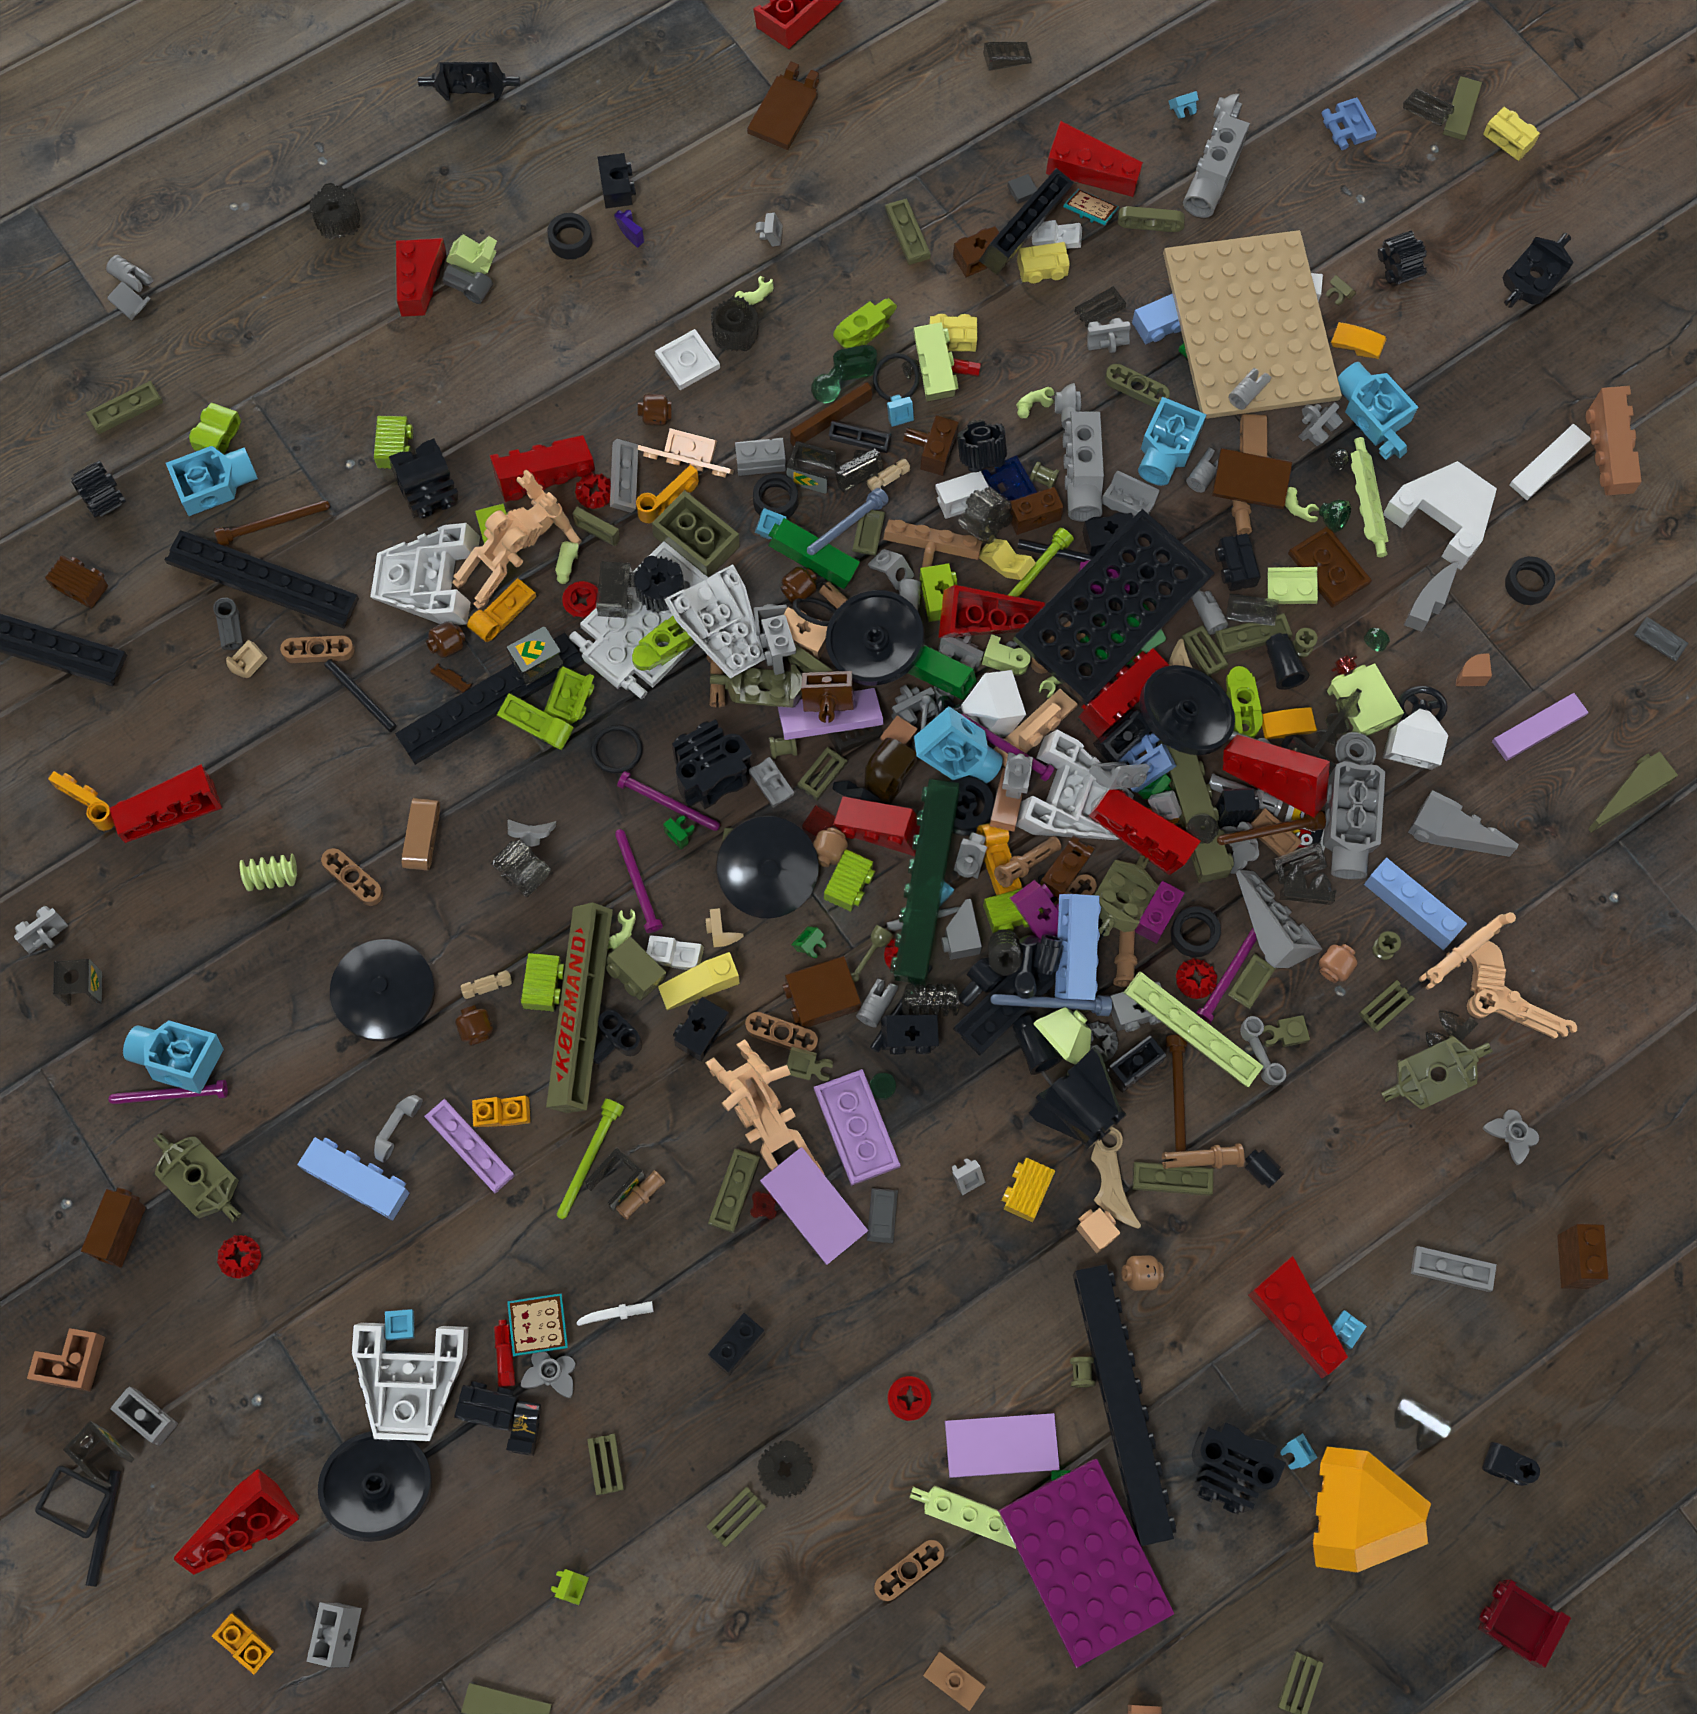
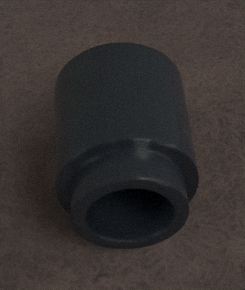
[1033,934,1064,975]
[1244,1149,1284,1188]

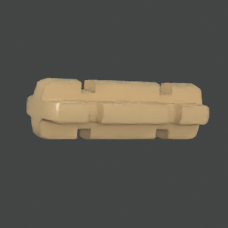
[867,459,910,491]
[461,970,512,999]

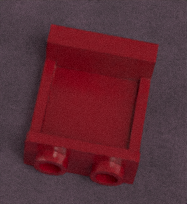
[1478,1579,1571,1668]

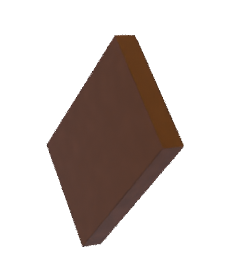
[1212,448,1292,510]
[1288,526,1372,608]

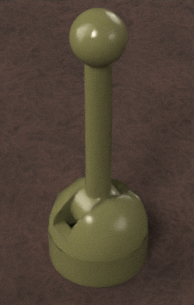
[851,925,893,983]

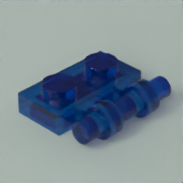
[981,455,1037,514]

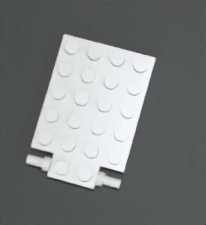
[569,542,708,699]

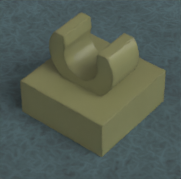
[1326,275,1356,306]

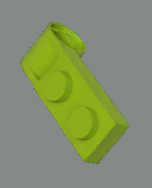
[497,693,574,750]

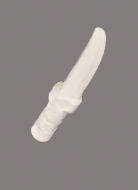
[577,1301,654,1326]

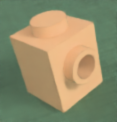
[1077,1208,1120,1253]

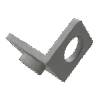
[107,282,151,321]
[868,549,914,590]
[754,604,787,638]

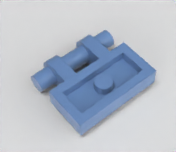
[1321,97,1377,150]
[1119,733,1176,793]

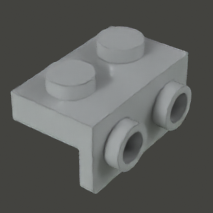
[1102,471,1160,517]
[759,615,796,675]
[1089,761,1150,790]

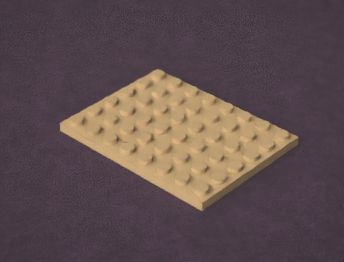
[1163,230,1342,419]

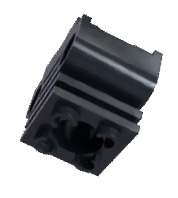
[389,438,458,519]
[672,719,752,810]
[1192,1422,1286,1515]

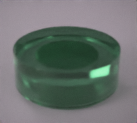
[1364,628,1390,651]
[870,1073,896,1100]

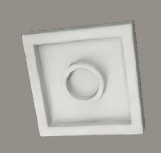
[655,329,720,390]

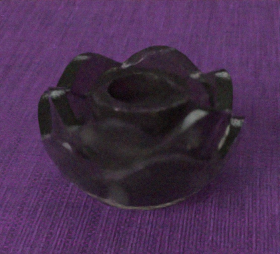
[1186,813,1219,844]

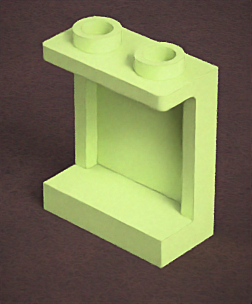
[1327,663,1404,736]

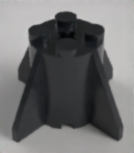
[1029,1047,1127,1149]

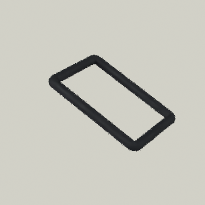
[35,1466,111,1538]

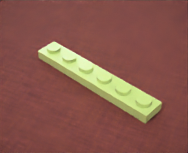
[1124,972,1264,1087]

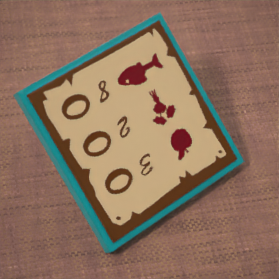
[1063,189,1119,225]
[507,1294,568,1356]

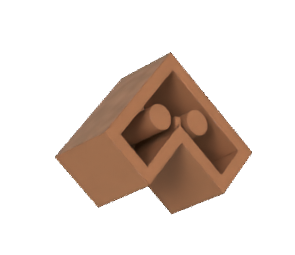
[27,1328,105,1392]

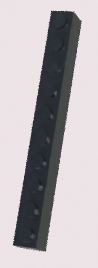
[1073,1264,1176,1547]

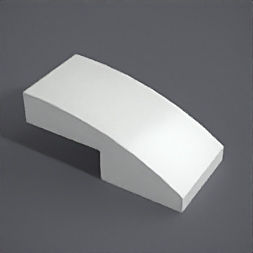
[1032,220,1082,249]
[647,936,704,970]

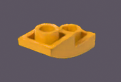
[1331,322,1386,359]
[1262,707,1317,739]
[472,1095,530,1127]
[212,1612,274,1675]

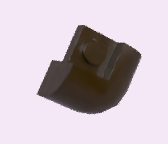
[864,738,917,805]

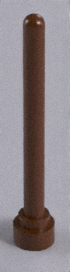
[214,500,330,546]
[1217,810,1326,845]
[1166,1035,1187,1152]

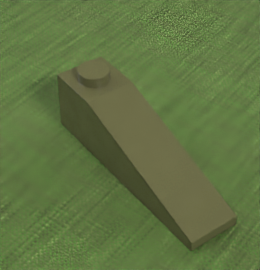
[1588,752,1678,833]

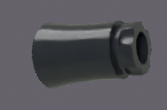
[1265,633,1310,690]
[1012,1014,1063,1075]

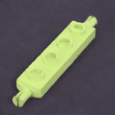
[1351,437,1389,557]
[910,1485,1016,1549]

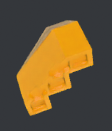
[1313,1447,1431,1572]

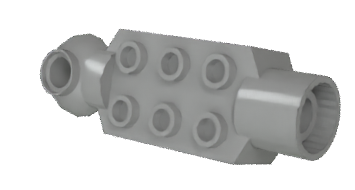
[1183,94,1250,218]
[1055,383,1104,522]
[1323,732,1385,879]

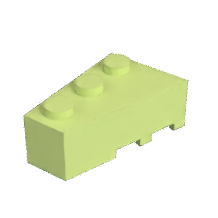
[914,322,958,401]

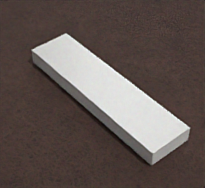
[1510,424,1591,500]

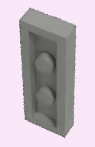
[610,439,638,513]
[1411,1246,1497,1292]

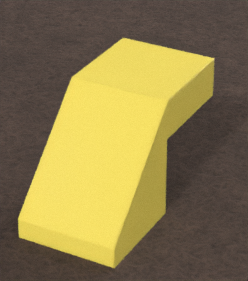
[979,538,1036,580]

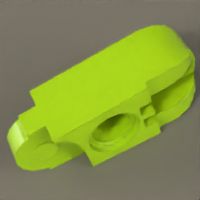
[833,298,897,351]
[632,616,695,671]
[1226,666,1263,738]

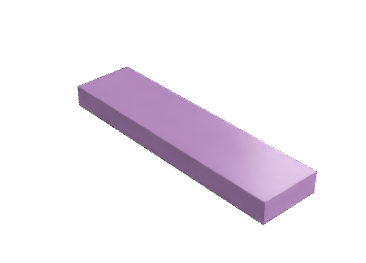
[1492,693,1588,761]
[424,1099,515,1193]

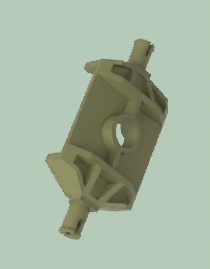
[710,665,802,708]
[1095,856,1159,936]
[1381,1035,1493,1110]
[153,1133,241,1222]

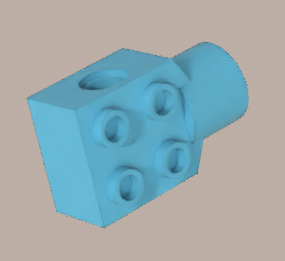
[1338,362,1418,446]
[1138,397,1207,486]
[166,446,258,516]
[914,706,1003,783]
[123,1020,224,1094]

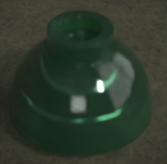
[1319,500,1351,533]

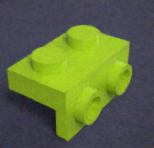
[544,667,594,725]

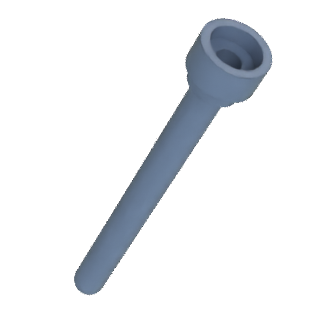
[807,488,888,555]
[991,994,1112,1016]

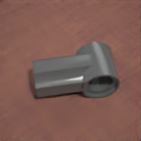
[443,264,493,304]
[213,598,244,651]

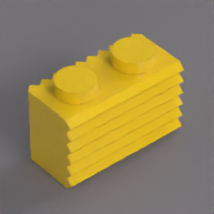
[1001,1158,1055,1223]

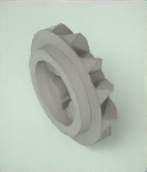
[1086,1021,1118,1062]

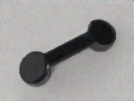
[1014,935,1040,999]

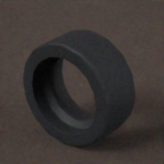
[547,213,592,259]
[753,473,798,519]
[1505,556,1555,605]
[1170,906,1221,957]

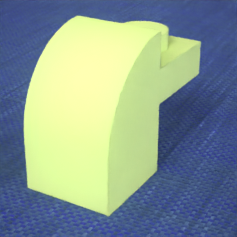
[446,234,497,274]

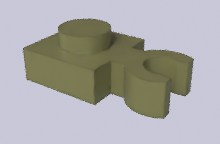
[1262,1015,1310,1047]
[786,1047,833,1081]

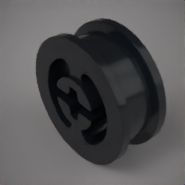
[938,776,994,836]

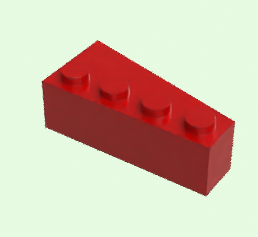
[1046,121,1143,197]
[489,435,595,502]
[938,585,1045,638]
[1223,735,1330,818]
[109,764,222,843]
[1088,789,1201,876]
[1248,1256,1348,1379]

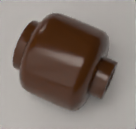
[638,394,671,426]
[780,567,817,603]
[426,622,465,658]
[455,1005,493,1046]

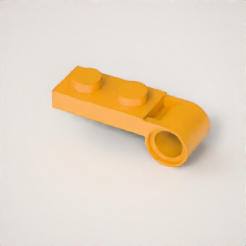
[636,465,699,523]
[467,578,536,642]
[48,771,115,831]
[977,823,1022,895]

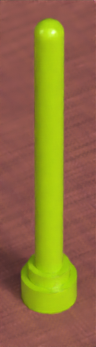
[1008,527,1074,597]
[557,1099,624,1219]

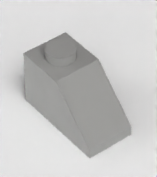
[941,899,982,960]

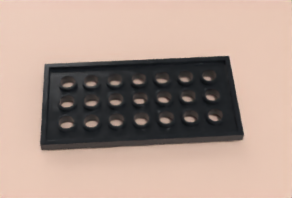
[1013,509,1215,706]

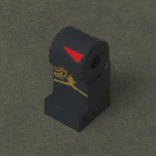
[506,1400,541,1456]

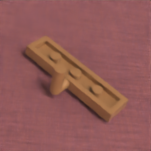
[883,519,983,568]

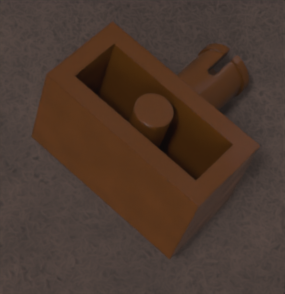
[903,415,959,476]
[801,671,854,723]

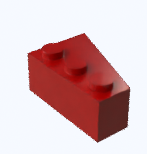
[396,238,447,317]
[834,797,925,857]

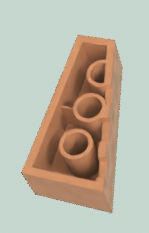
[1586,386,1641,496]

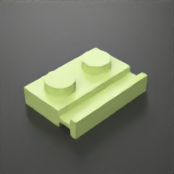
[1268,567,1318,604]

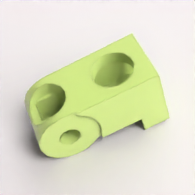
[982,634,1030,675]

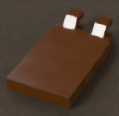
[747,61,819,150]

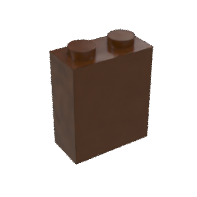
[782,956,861,1028]
[81,1187,146,1268]
[1557,1224,1608,1289]

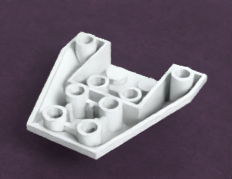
[664,565,765,678]

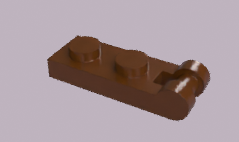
[1039,835,1095,898]

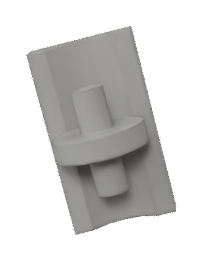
[1087,318,1131,353]
[1298,402,1343,446]
[938,636,984,671]
[891,685,937,726]
[1002,752,1033,799]
[749,757,794,807]
[954,833,987,879]
[14,906,68,954]

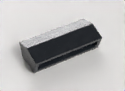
[829,420,891,454]

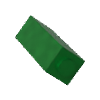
[768,518,860,589]
[908,645,977,700]

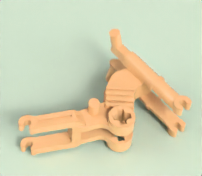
[452,470,582,610]
[1419,912,1577,1039]
[705,1039,824,1174]

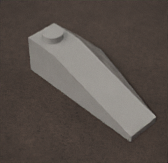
[1408,790,1519,857]
[1236,870,1322,968]

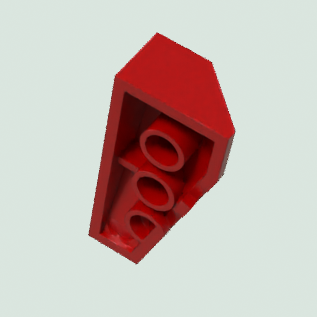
[174,1469,299,1575]

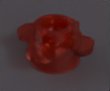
[1331,655,1357,675]
[750,1192,777,1220]

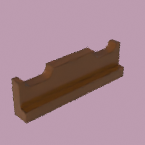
[430,663,472,693]

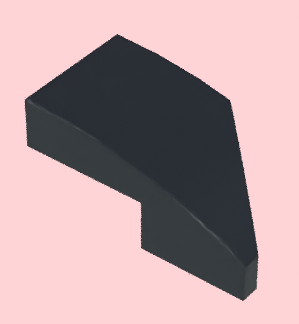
[832,780,880,803]

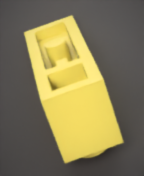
[658,952,740,1011]

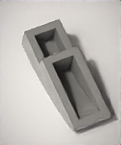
[1404,562,1459,632]

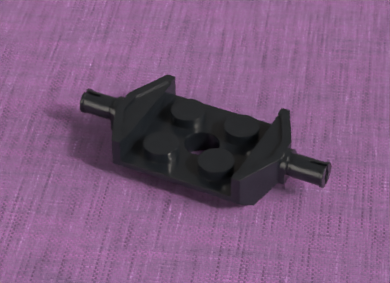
[418,62,520,101]
[1502,233,1574,308]

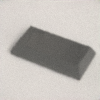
[1634,617,1689,662]
[867,1188,898,1244]

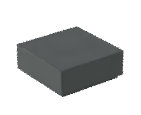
[1007,174,1037,204]

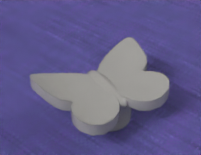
[507,819,556,846]
[1220,822,1259,874]
[1483,1110,1539,1165]
[521,1352,575,1398]

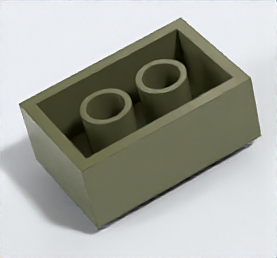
[652,490,740,578]

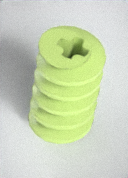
[240,854,297,891]

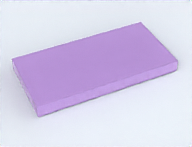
[777,688,883,740]
[814,1069,900,1186]
[760,1147,868,1265]
[945,1413,1060,1478]

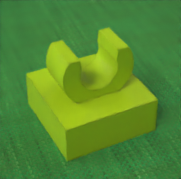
[551,1569,589,1605]

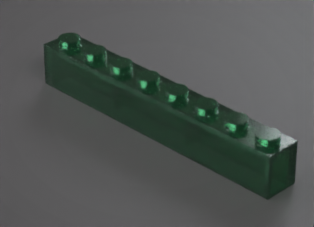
[890,779,960,985]

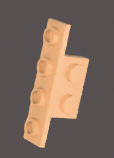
[637,428,734,478]
[994,689,1078,767]

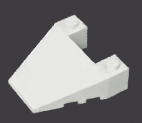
[1383,461,1497,570]
[370,523,480,625]
[1016,730,1134,840]
[352,1323,469,1441]

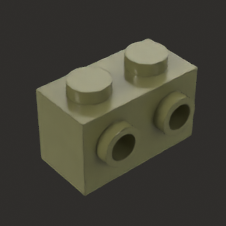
[605,936,666,1001]

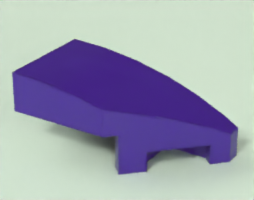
[614,210,644,248]

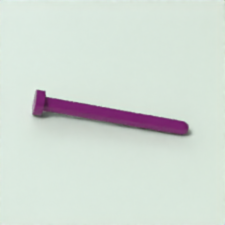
[961,714,1054,781]
[617,771,720,831]
[615,829,663,933]
[1195,928,1257,1024]
[108,1080,228,1104]

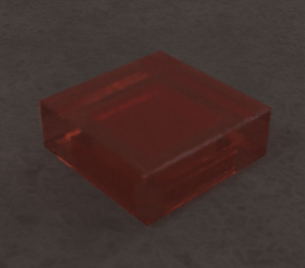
[802,805,836,837]

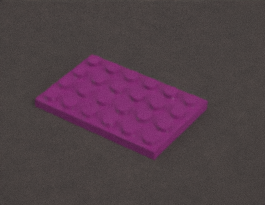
[997,1459,1174,1668]

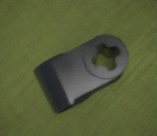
[1482,1442,1540,1486]

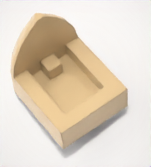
[226,640,267,678]
[706,908,744,947]

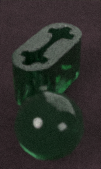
[811,345,877,403]

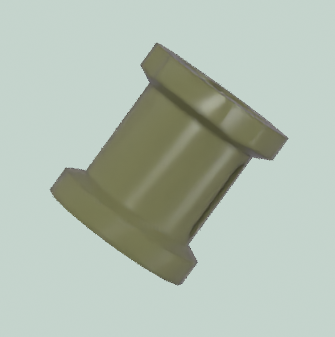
[1029,461,1060,489]
[1293,628,1318,658]
[769,737,797,759]
[1372,931,1401,960]
[1070,1357,1095,1388]

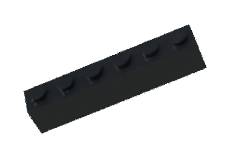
[979,168,1074,275]

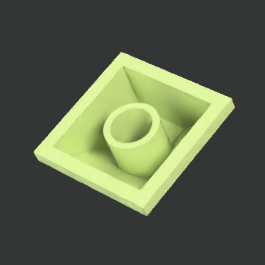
[1033,1007,1091,1065]

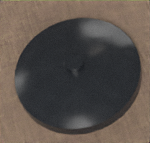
[826,590,925,686]
[1140,665,1235,755]
[716,816,819,919]
[330,939,435,1042]
[318,1431,432,1542]

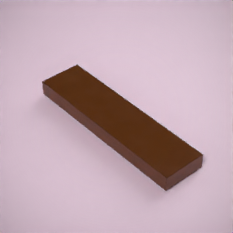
[790,382,872,448]

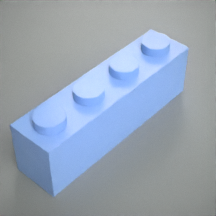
[1132,294,1181,344]
[1364,857,1467,950]
[1055,894,1101,1000]
[297,1137,410,1221]

